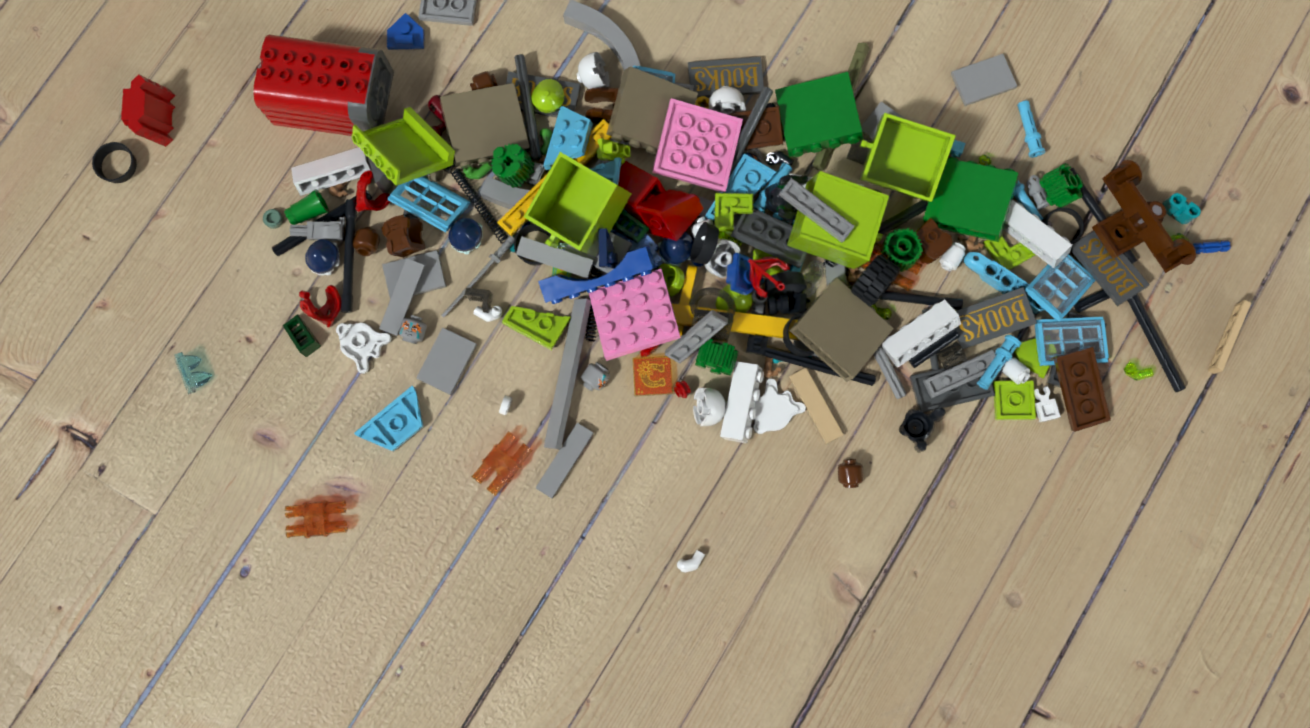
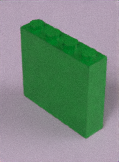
[775,72,863,157]
[923,157,1019,242]

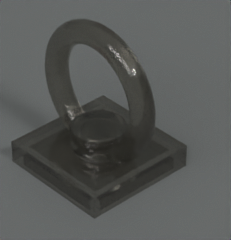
[690,287,736,342]

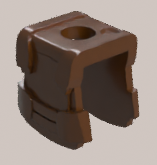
[584,88,619,123]
[381,215,426,258]
[916,218,953,264]

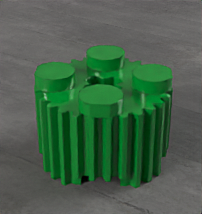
[491,143,535,188]
[1039,163,1084,208]
[880,228,923,272]
[695,339,738,376]

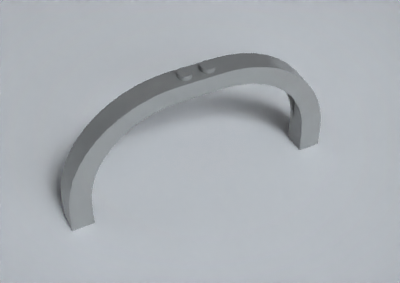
[480,0,640,209]

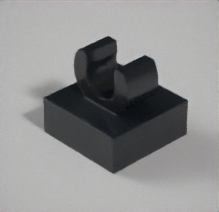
[788,293,811,315]
[746,334,768,356]

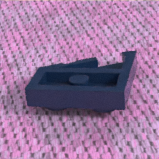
[599,228,618,269]

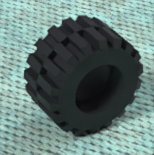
[851,254,900,306]

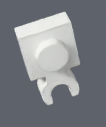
[1034,386,1061,423]

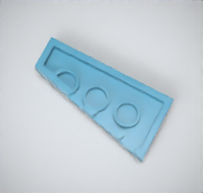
[705,154,777,222]

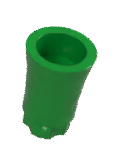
[284,189,329,225]

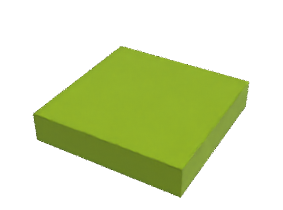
[993,381,1036,420]

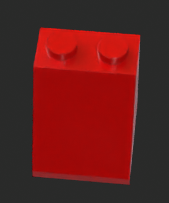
[618,161,666,225]
[635,189,704,241]

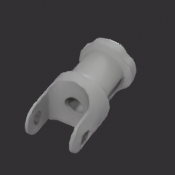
[1026,175,1050,210]

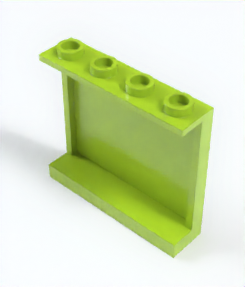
[351,107,455,186]

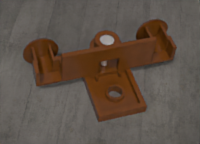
[1092,160,1196,273]

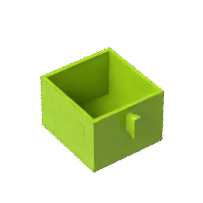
[859,113,956,202]
[524,152,632,257]
[787,171,889,269]

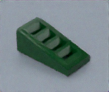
[612,210,649,243]
[282,314,321,357]

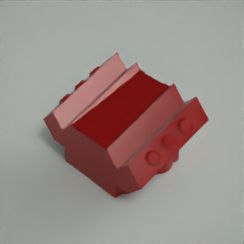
[121,74,176,147]

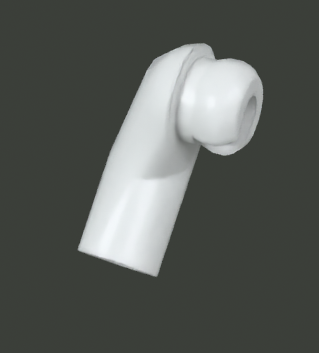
[473,306,502,322]
[677,550,705,573]

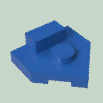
[387,13,425,50]
[726,253,765,295]

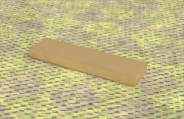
[1208,300,1251,374]
[789,368,844,444]

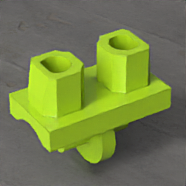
[597,139,630,164]

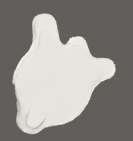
[336,322,392,374]
[753,379,806,434]

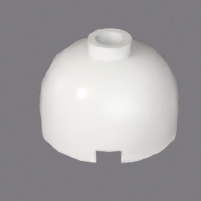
[576,52,610,89]
[709,86,746,114]
[704,239,741,278]
[693,388,727,426]

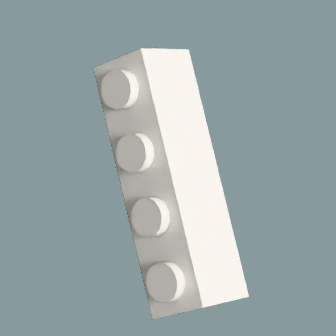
[291,147,372,196]
[1003,200,1072,268]
[881,300,961,368]
[720,361,764,443]

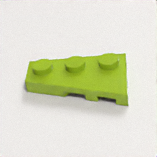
[502,306,571,351]

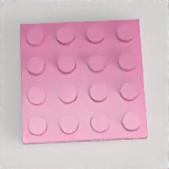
[652,98,743,192]
[589,269,681,361]

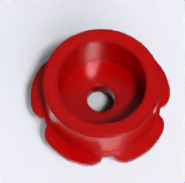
[674,380,691,398]

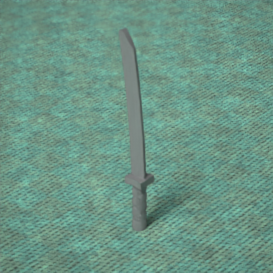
[441,236,515,317]

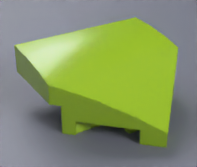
[1013,335,1057,379]

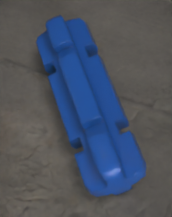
[1193,240,1231,254]

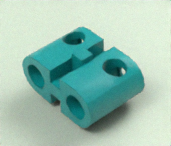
[1162,193,1201,224]

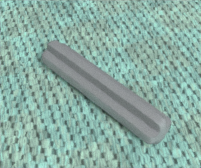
[873,346,906,399]

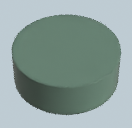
[263,209,283,229]

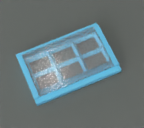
[388,176,470,233]
[1025,254,1095,321]
[1035,317,1109,366]

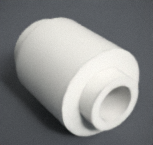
[939,242,966,271]
[1002,358,1030,384]

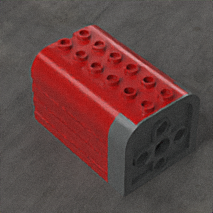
[253,34,394,136]

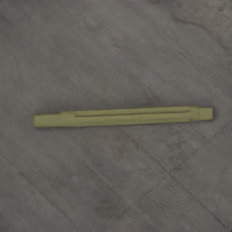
[812,43,870,171]

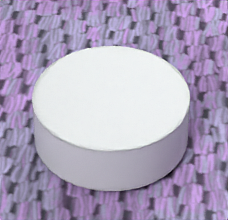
[499,395,512,415]

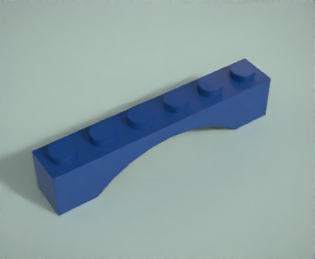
[538,245,656,304]

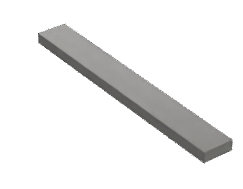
[544,299,591,450]

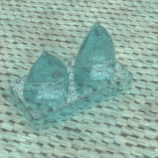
[175,352,212,395]

